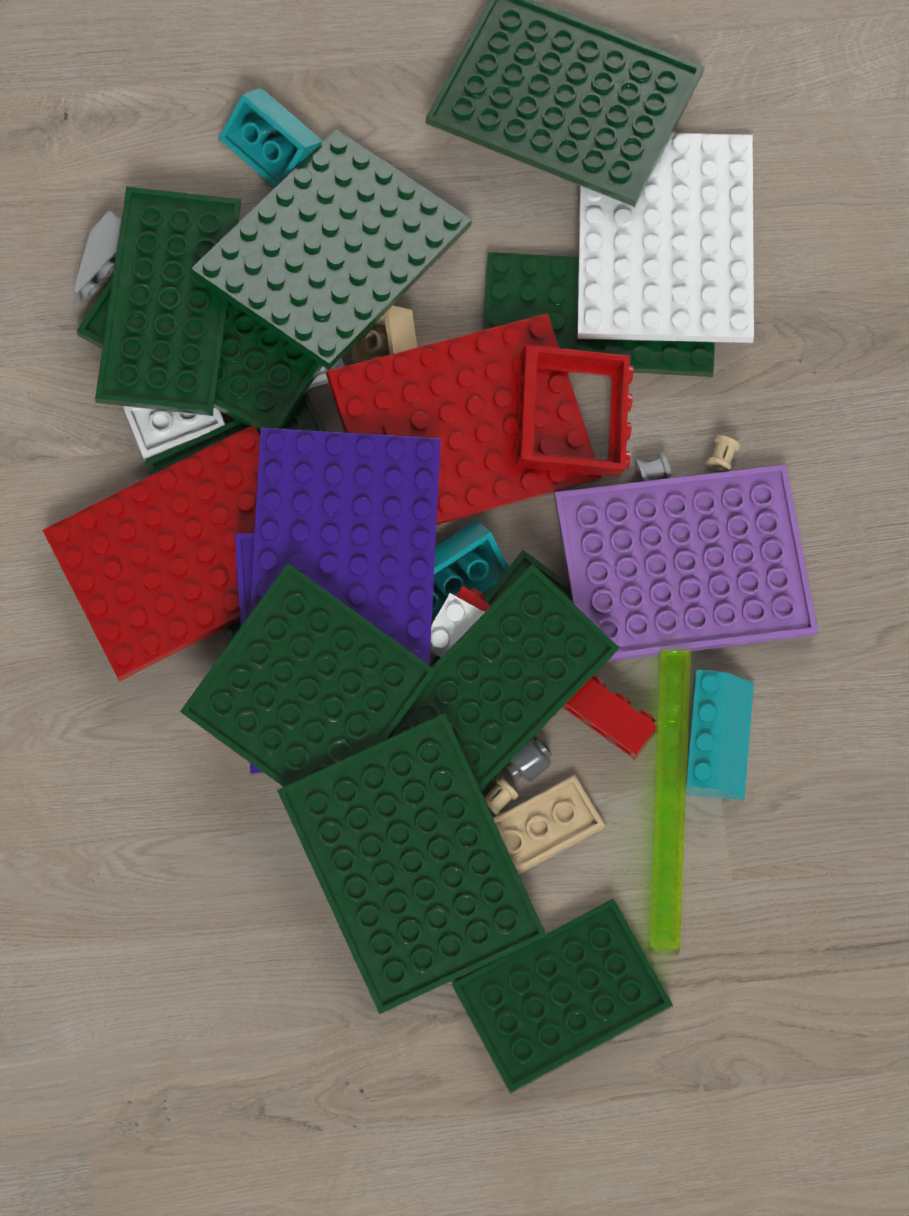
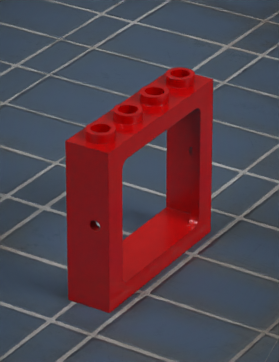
[515,345,634,477]

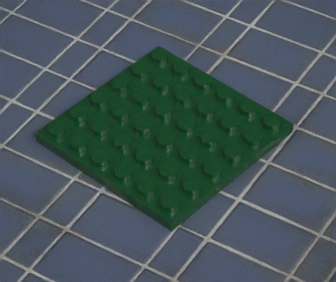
[180,563,436,787]

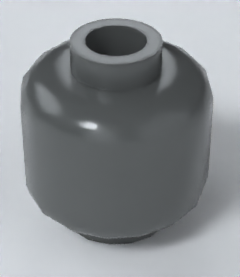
[507,736,552,781]

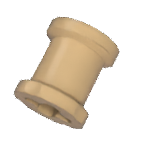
[706,435,740,472]
[483,777,518,817]

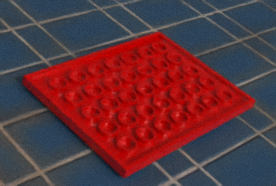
[326,313,602,525]
[42,426,260,682]

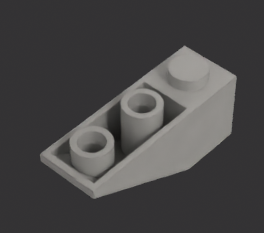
[73,211,121,303]

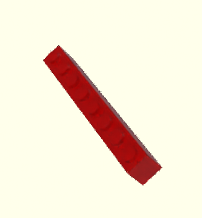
[456,586,658,760]

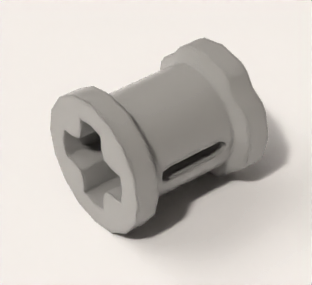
[635,452,671,482]

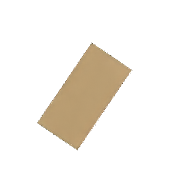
[493,775,605,875]

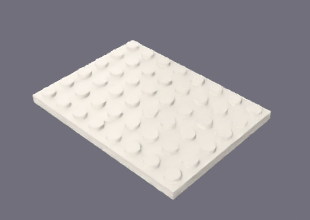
[578,133,754,343]

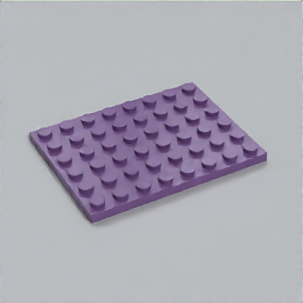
[554,464,818,662]

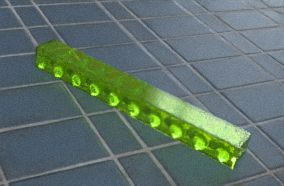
[648,650,691,956]

